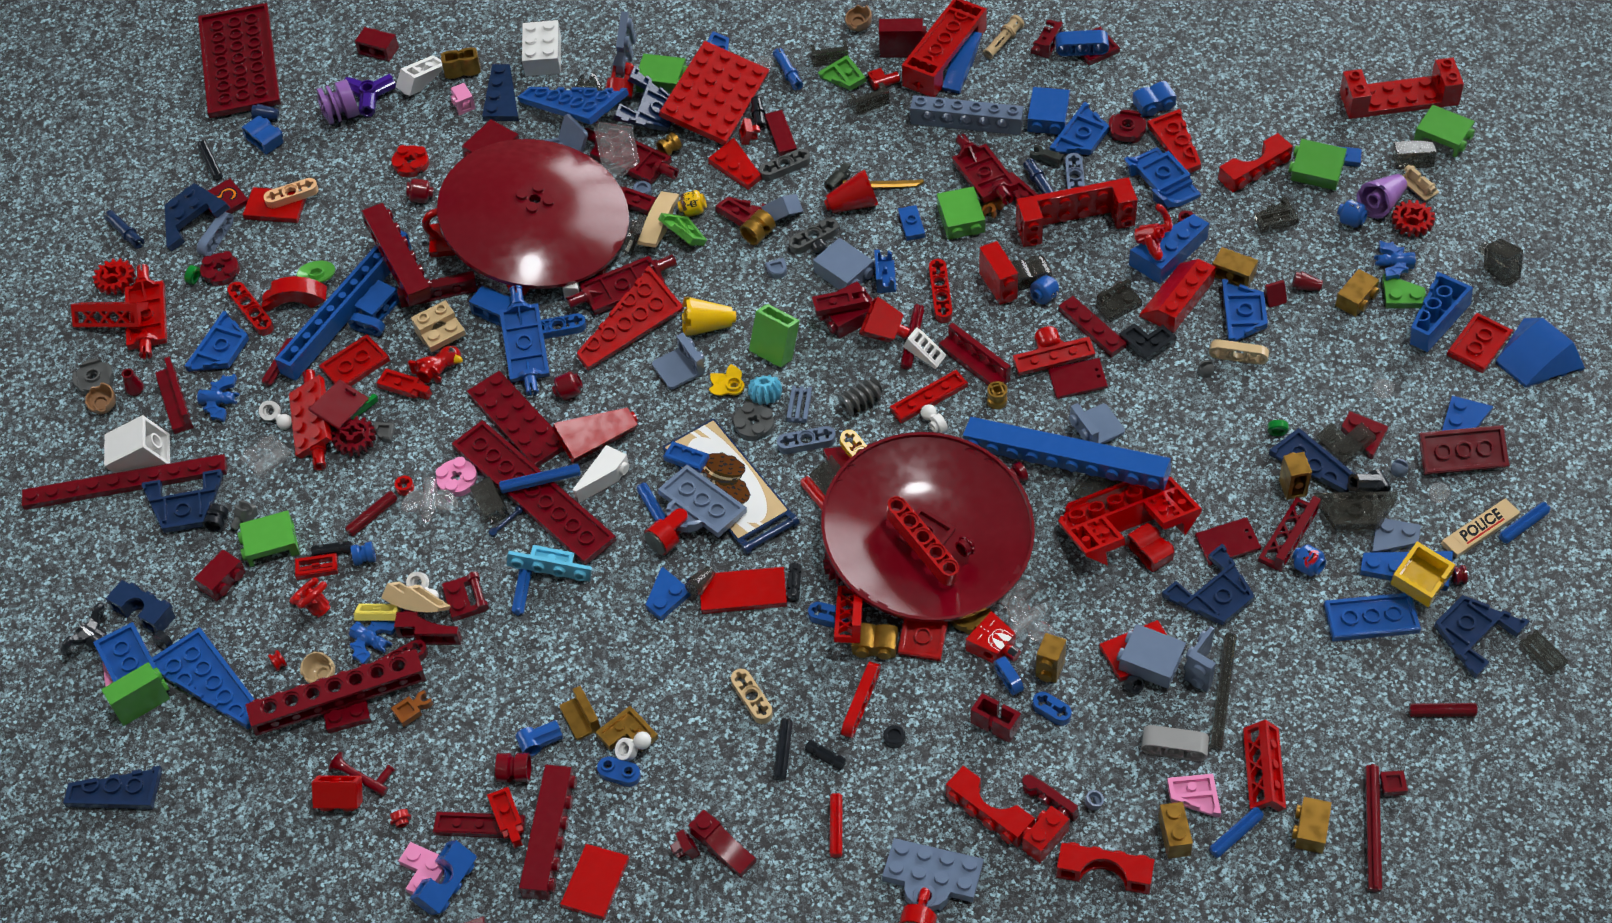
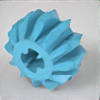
[748,375,782,405]

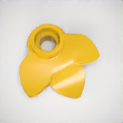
[709,364,745,396]

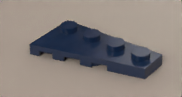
[482,64,519,121]

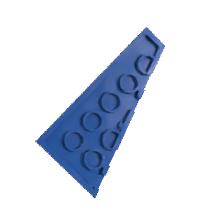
[517,87,629,125]
[152,627,255,729]

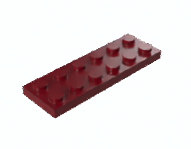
[467,370,564,468]

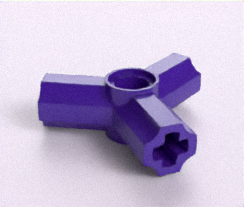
[344,74,396,117]

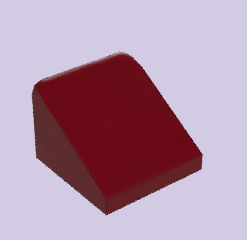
[1264,280,1287,308]

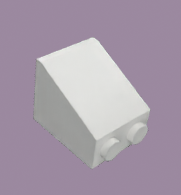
[104,415,170,473]

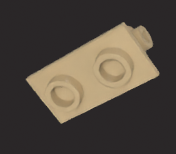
[1402,165,1439,201]

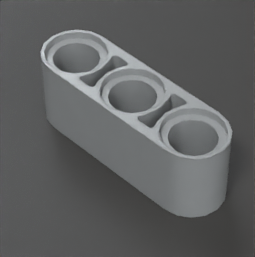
[1141,725,1209,761]

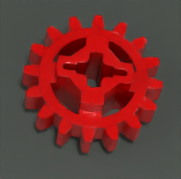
[1391,200,1435,237]
[92,258,136,295]

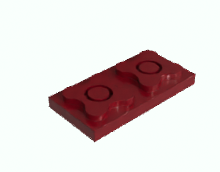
[1418,425,1509,475]

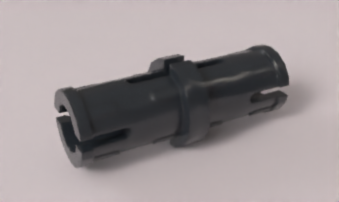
[751,96,766,130]

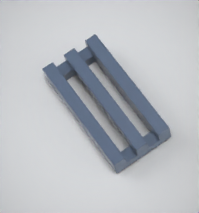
[787,385,812,423]

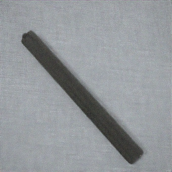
[1210,633,1237,751]

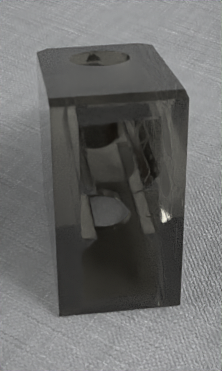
[1478,239,1523,287]

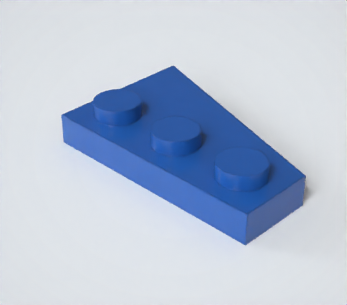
[1442,396,1493,431]

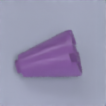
[1357,174,1407,219]

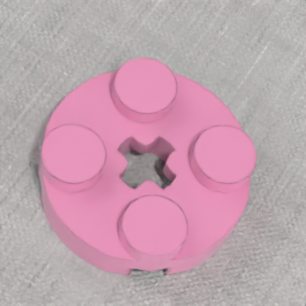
[436,457,478,497]

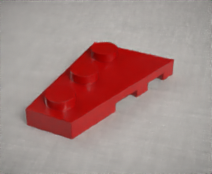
[708,138,761,190]

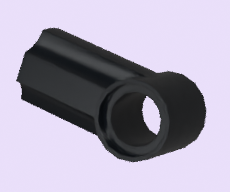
[1347,469,1391,497]

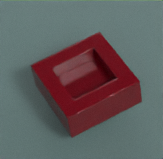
[1379,770,1408,797]

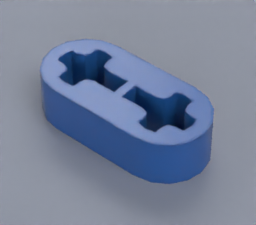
[348,313,386,336]
[808,602,848,628]
[993,656,1024,696]
[1033,692,1072,726]

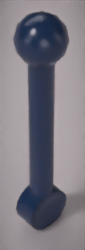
[489,506,523,537]

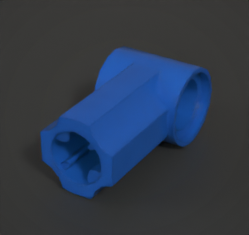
[515,720,563,756]

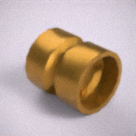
[740,209,776,245]

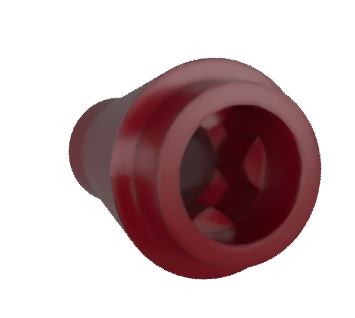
[1292,271,1323,292]
[122,368,144,396]

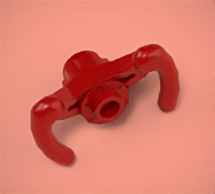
[1134,204,1173,261]
[290,577,331,618]

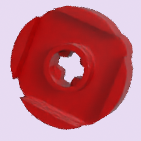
[392,145,430,178]

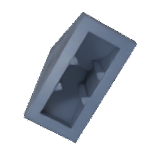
[761,194,803,222]

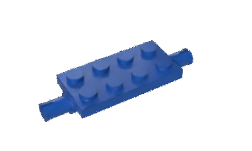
[499,285,550,396]

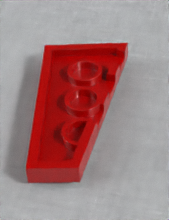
[1147,109,1201,173]

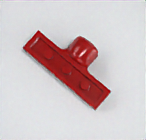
[1012,326,1096,376]

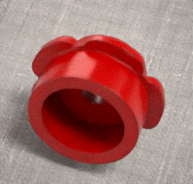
[390,809,412,828]

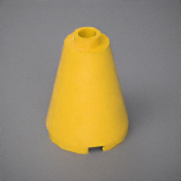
[682,297,736,336]

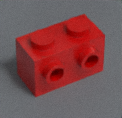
[312,775,363,811]
[1022,805,1070,863]

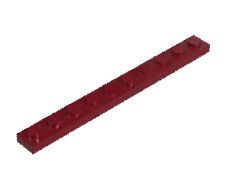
[22,454,227,510]

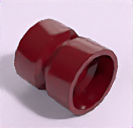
[495,753,532,782]

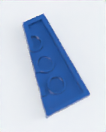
[1360,551,1453,591]

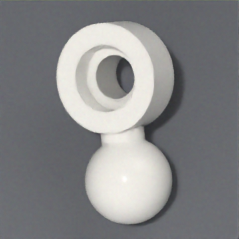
[259,401,292,430]
[921,404,948,434]
[406,572,439,598]
[615,732,651,761]

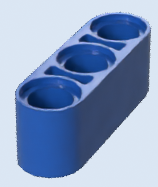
[1055,30,1109,56]

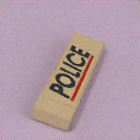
[1441,498,1521,559]

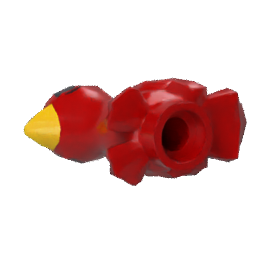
[408,346,463,383]

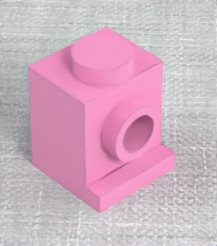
[450,83,476,115]

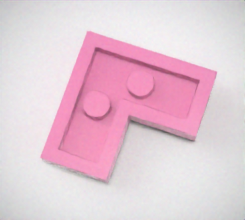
[398,842,444,895]

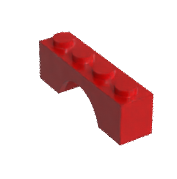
[1218,133,1293,193]
[946,766,1035,848]
[1056,842,1155,895]

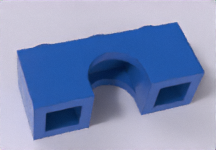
[410,840,477,915]

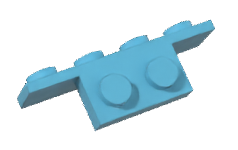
[507,545,592,582]

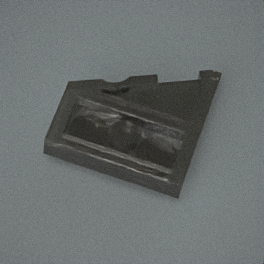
[1255,197,1299,232]

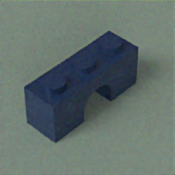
[105,580,176,633]

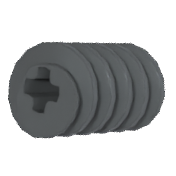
[837,376,883,416]

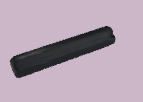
[197,140,223,181]
[774,718,793,780]

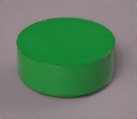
[184,265,200,285]
[1268,420,1289,436]

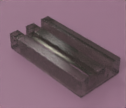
[1519,630,1568,676]

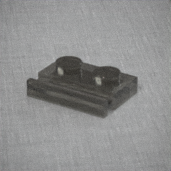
[809,455,841,495]

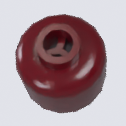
[406,178,433,204]
[552,371,583,401]

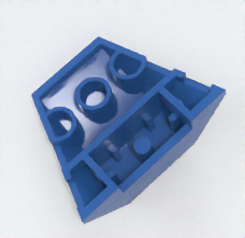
[1495,318,1585,388]

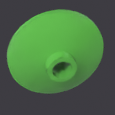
[297,261,335,283]

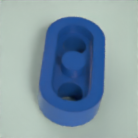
[597,756,641,787]

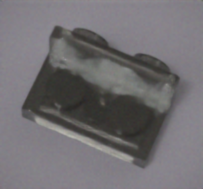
[1096,279,1143,322]

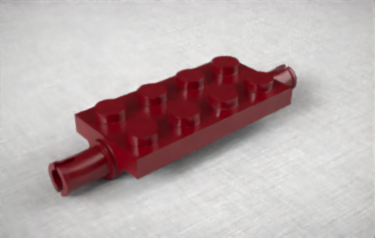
[585,127,679,184]
[952,134,1018,205]
[566,254,677,315]

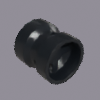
[202,504,229,532]

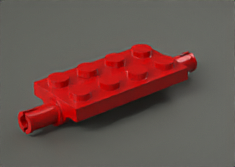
[125,264,167,360]
[289,369,332,471]

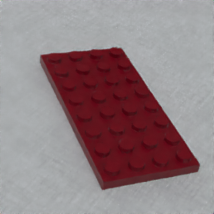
[198,3,281,118]

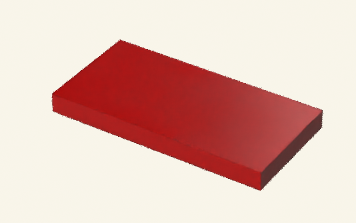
[699,567,787,614]

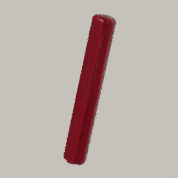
[901,304,924,370]

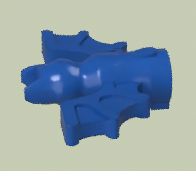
[1374,241,1416,281]
[197,374,239,422]
[349,621,396,665]

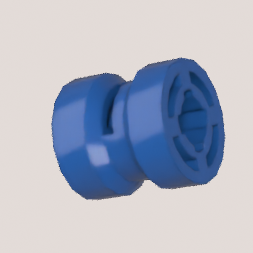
[351,541,376,566]

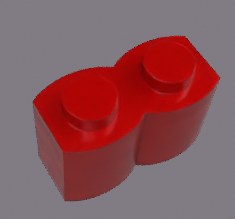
[1126,523,1174,572]

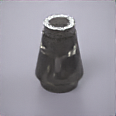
[685,566,715,596]

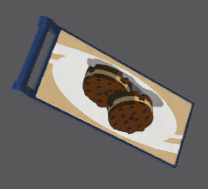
[663,419,800,555]

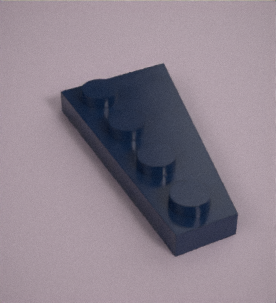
[1269,428,1354,495]
[63,765,163,809]

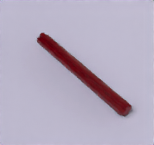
[1365,764,1382,893]

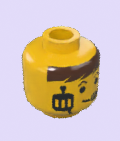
[678,190,707,217]

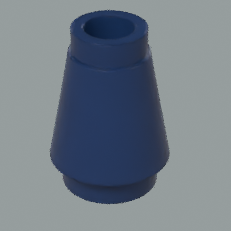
[251,104,279,120]

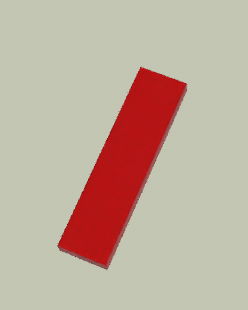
[890,370,968,424]

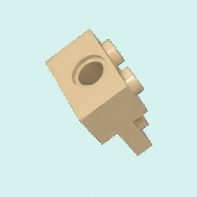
[411,300,466,352]

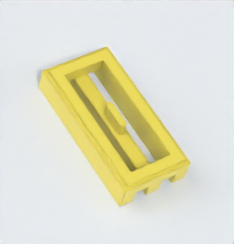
[354,604,401,621]

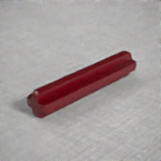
[262,338,293,387]
[345,491,397,536]
[1409,703,1478,717]

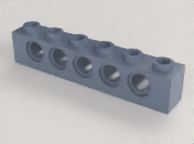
[910,95,1024,135]

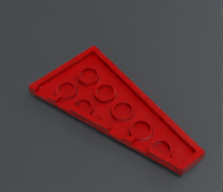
[577,266,684,371]

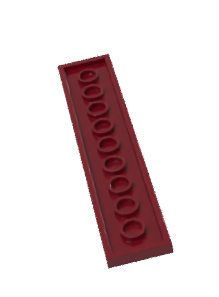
[451,420,617,565]

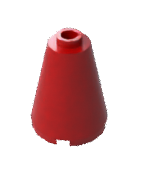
[824,169,879,213]

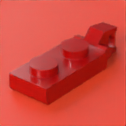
[376,368,432,400]
[487,787,524,849]

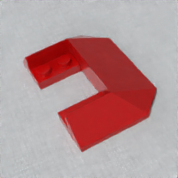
[1058,477,1202,566]

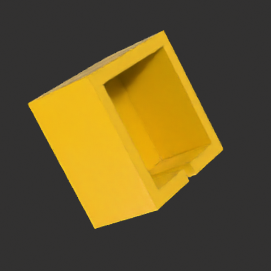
[1390,541,1456,607]

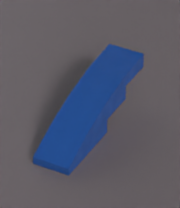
[942,31,982,94]

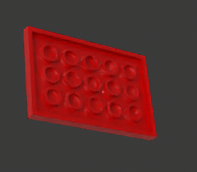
[659,40,770,145]

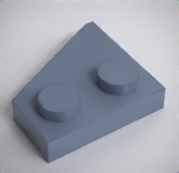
[1372,517,1421,553]

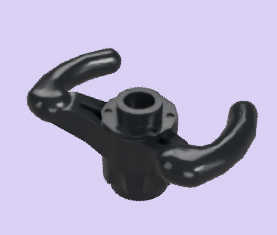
[60,603,107,656]

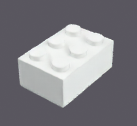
[522,20,561,76]

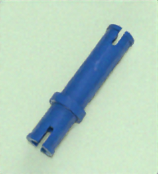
[773,48,803,91]

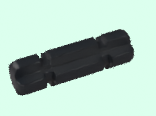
[311,541,353,556]
[787,562,801,602]
[805,740,846,770]

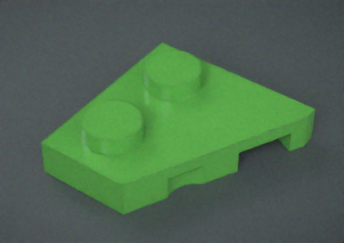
[818,55,867,90]
[658,213,707,246]
[1382,274,1426,308]

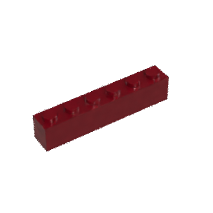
[361,203,433,306]
[519,765,577,901]

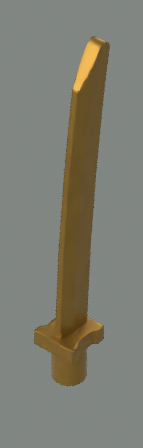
[843,179,924,188]

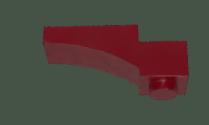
[394,611,462,645]
[688,809,756,877]

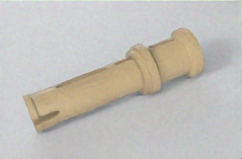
[983,15,1024,59]

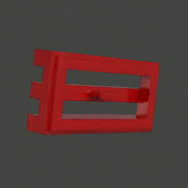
[295,553,339,580]

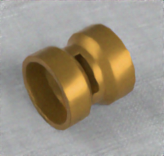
[656,133,682,156]
[987,381,1008,410]

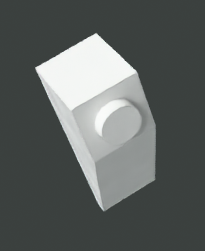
[396,55,443,96]
[573,445,629,503]

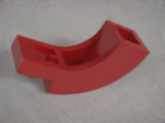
[262,276,327,312]

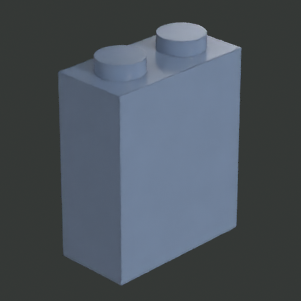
[813,238,874,290]
[1117,624,1186,689]

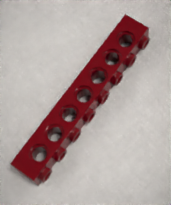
[245,649,426,736]

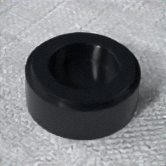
[152,630,173,650]
[883,725,906,749]

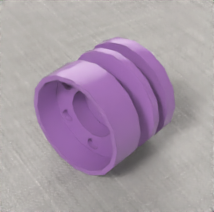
[316,79,360,125]

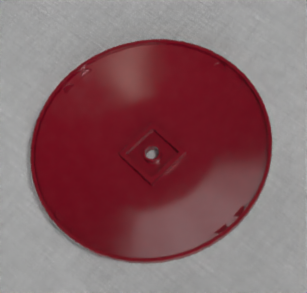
[437,139,629,289]
[821,432,1035,622]

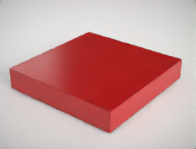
[898,619,948,662]

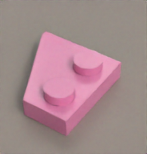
[1167,774,1221,818]

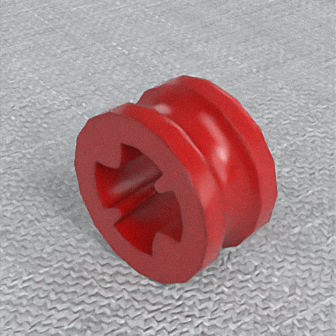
[394,475,415,496]
[268,650,287,672]

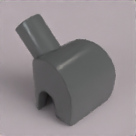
[229,500,257,530]

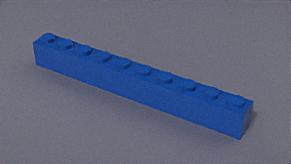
[275,231,412,381]
[963,417,1171,490]

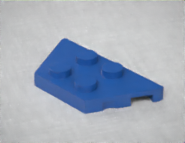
[1050,102,1109,155]
[1221,279,1268,342]
[185,311,249,371]

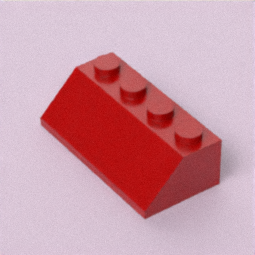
[1139,259,1216,333]

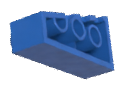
[1129,214,1209,284]
[1410,271,1473,352]

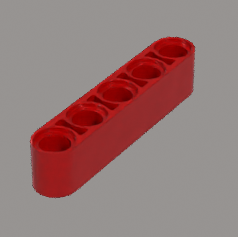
[886,496,959,586]

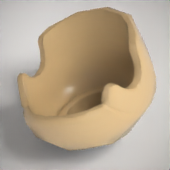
[300,652,335,683]

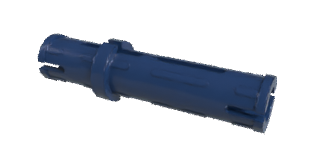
[1023,158,1054,194]
[104,210,144,249]

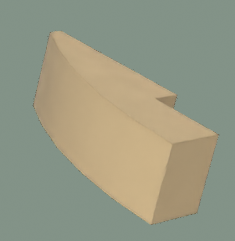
[381,581,451,612]

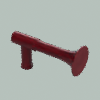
[328,752,395,796]

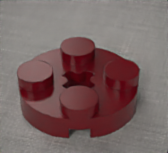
[1109,110,1146,143]
[200,251,240,286]

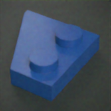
[646,567,692,621]

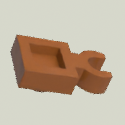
[982,197,1007,218]
[391,690,433,727]

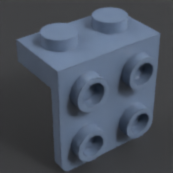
[545,114,588,153]
[652,333,705,390]
[1069,403,1125,444]
[1184,626,1216,692]

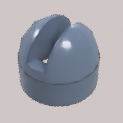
[1391,459,1409,477]
[1085,790,1104,810]

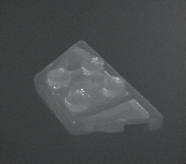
[593,121,640,179]

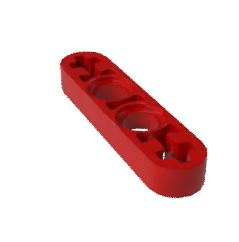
[929,259,953,323]
[227,282,274,336]
[841,662,881,738]

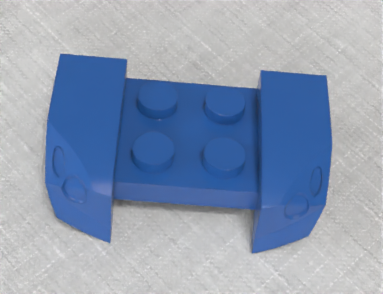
[1124,147,1201,207]

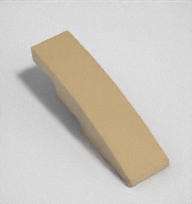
[637,191,679,248]

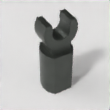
[1030,145,1064,168]
[824,162,852,192]

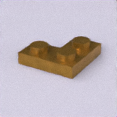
[596,706,659,752]

